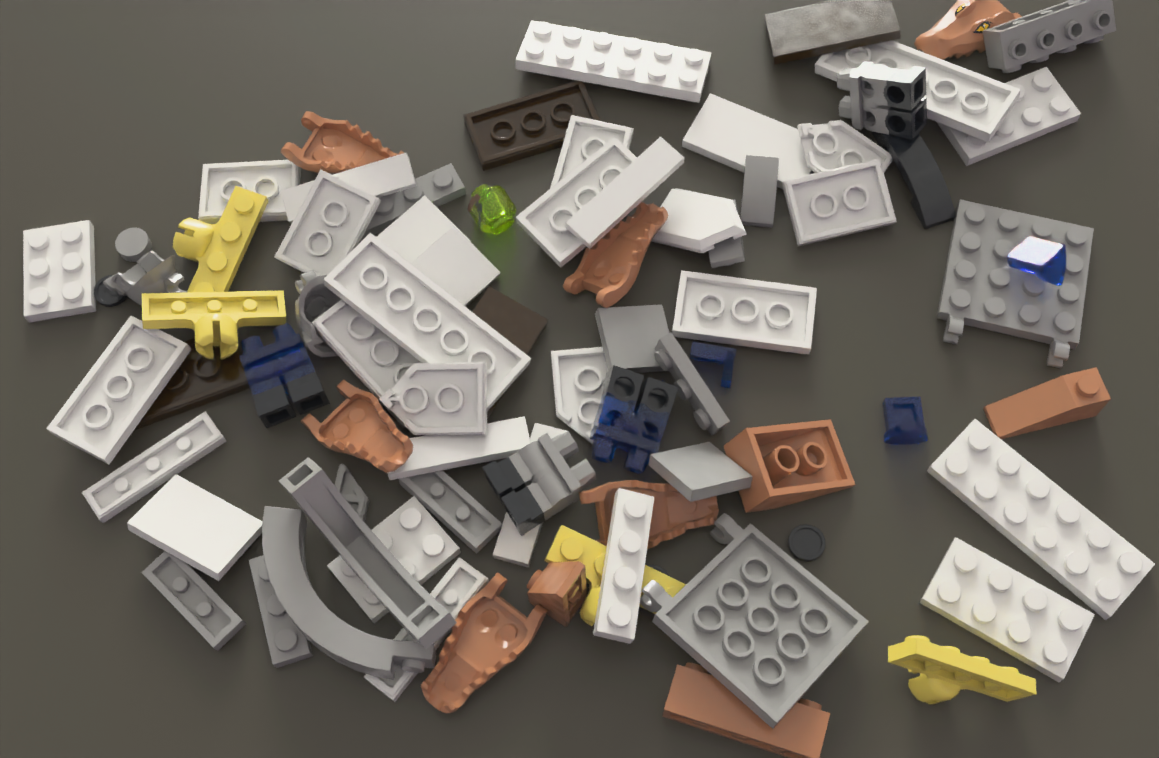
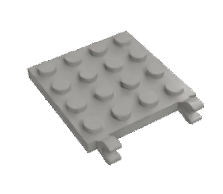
[937,199,1094,369]
[640,513,869,729]

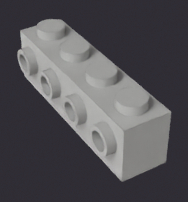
[983,0,1116,73]

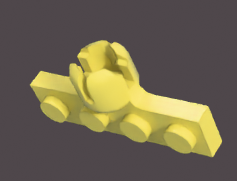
[173,186,268,292]
[142,291,286,360]
[544,525,686,626]
[888,635,1037,705]

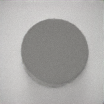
[115,228,152,262]

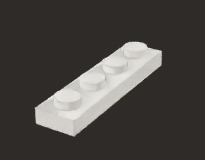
[593,488,654,644]

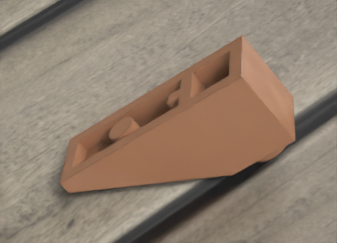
[984,367,1111,439]
[527,561,587,627]

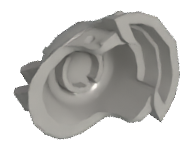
[103,250,188,306]
[295,271,341,357]

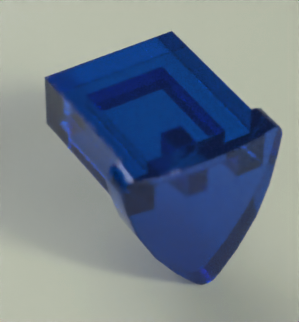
[1006,236,1066,286]
[690,342,737,388]
[882,396,928,445]

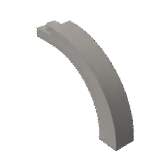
[279,457,457,650]
[262,506,437,680]

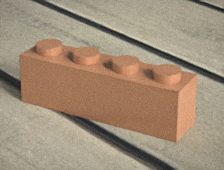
[662,663,830,758]

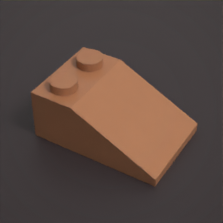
[723,419,855,513]

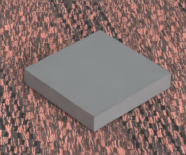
[595,304,669,373]
[649,442,753,502]

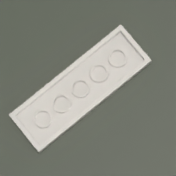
[515,20,712,103]
[815,40,1021,143]
[323,233,531,411]
[927,419,1155,620]

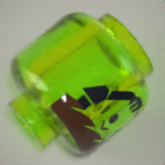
[467,184,517,235]

